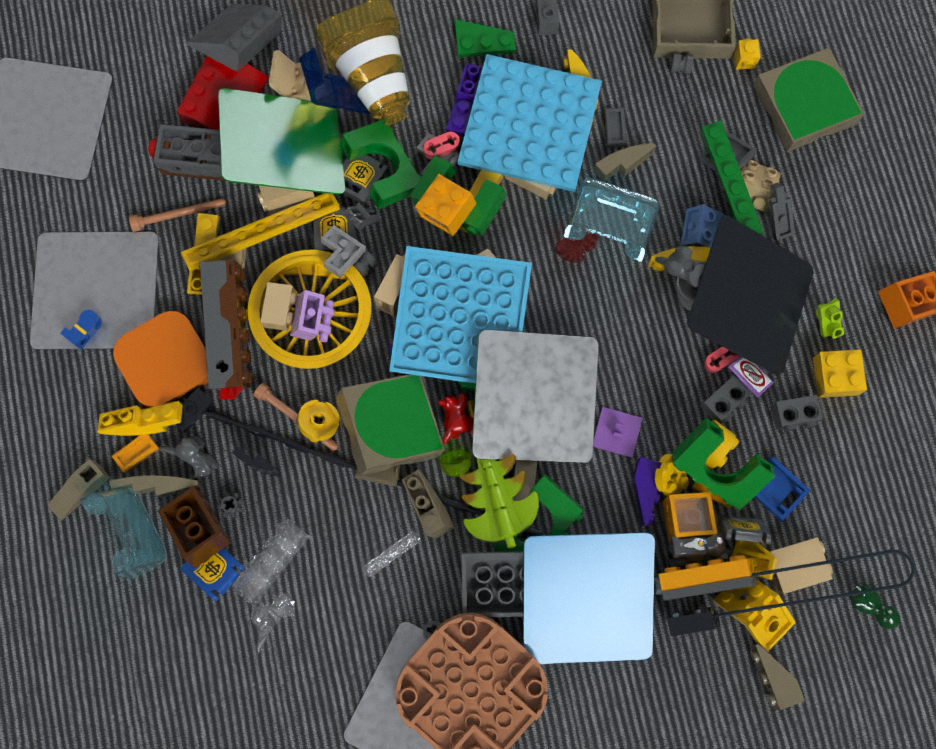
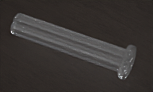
[363,528,422,577]

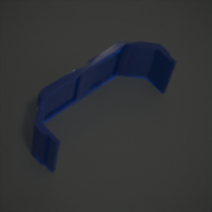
[299,48,406,114]

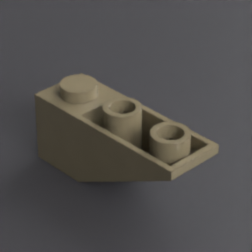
[47,459,111,521]
[402,469,455,538]
[750,644,805,710]

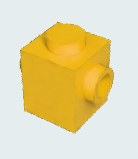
[734,38,761,70]

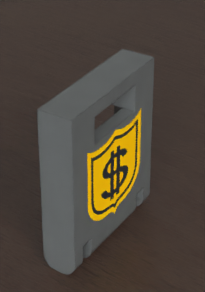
[343,154,389,206]
[313,206,355,253]
[717,515,771,544]

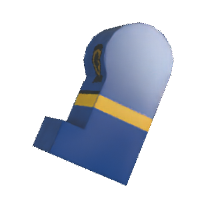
[60,310,102,350]

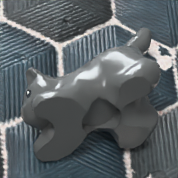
[655,246,705,288]
[159,436,219,479]

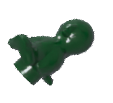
[849,584,901,630]

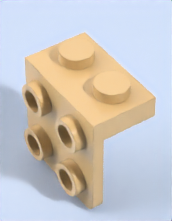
[269,50,316,101]
[740,160,781,212]

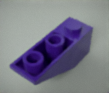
[632,457,662,527]

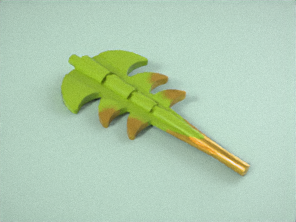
[460,400,539,549]

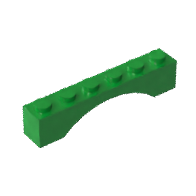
[700,120,764,235]

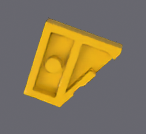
[732,540,778,580]

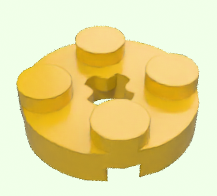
[297,400,339,442]
[655,454,689,496]

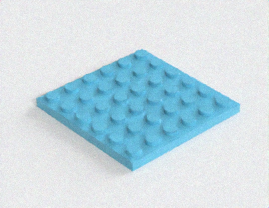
[458,54,602,192]
[389,246,532,384]

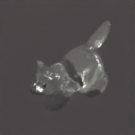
[251,592,296,652]

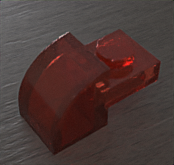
[555,231,599,263]

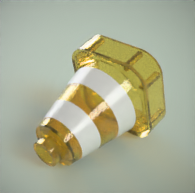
[316,0,410,125]

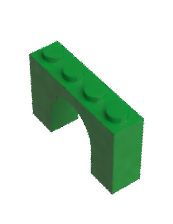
[340,119,421,210]
[410,156,507,237]
[672,418,775,510]
[489,474,584,552]

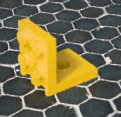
[713,579,796,652]

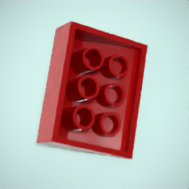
[177,56,269,130]

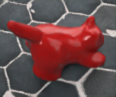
[438,393,474,444]

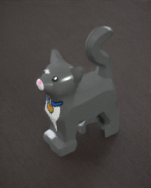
[667,534,733,568]

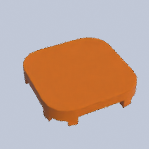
[113,311,208,408]

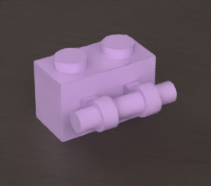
[290,290,335,342]

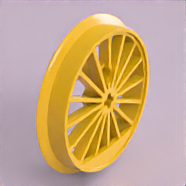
[248,250,371,369]

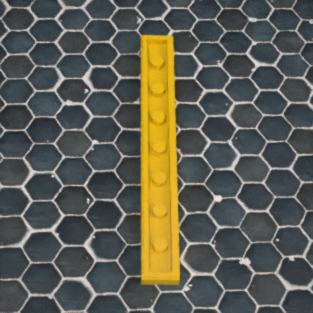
[181,193,340,271]

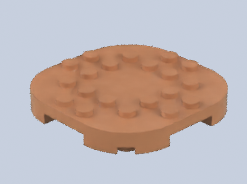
[396,613,548,749]

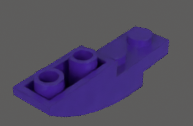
[446,63,483,138]

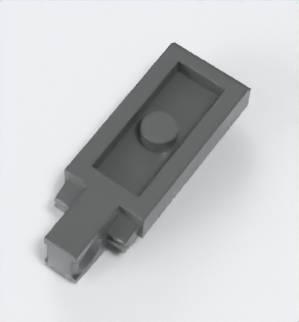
[769,183,795,241]

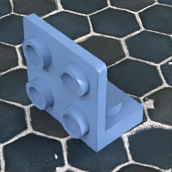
[680,204,727,248]

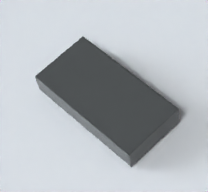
[604,108,627,148]

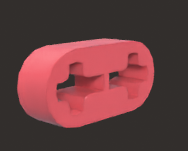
[424,132,460,160]
[704,347,740,373]

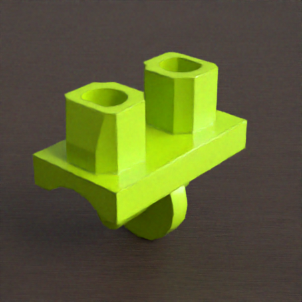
[816,298,844,339]

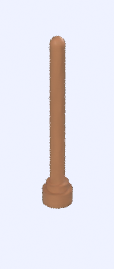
[129,198,226,232]
[253,383,338,450]

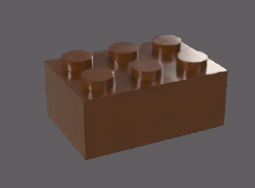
[158,486,231,568]

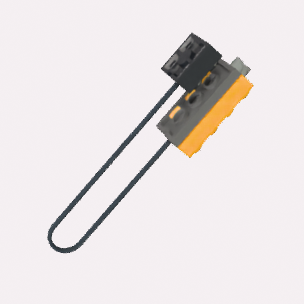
[654,550,915,636]

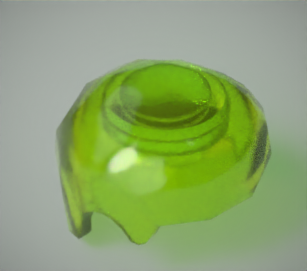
[439,449,472,477]

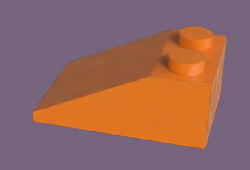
[878,271,936,329]

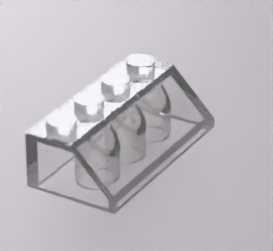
[233,519,311,605]

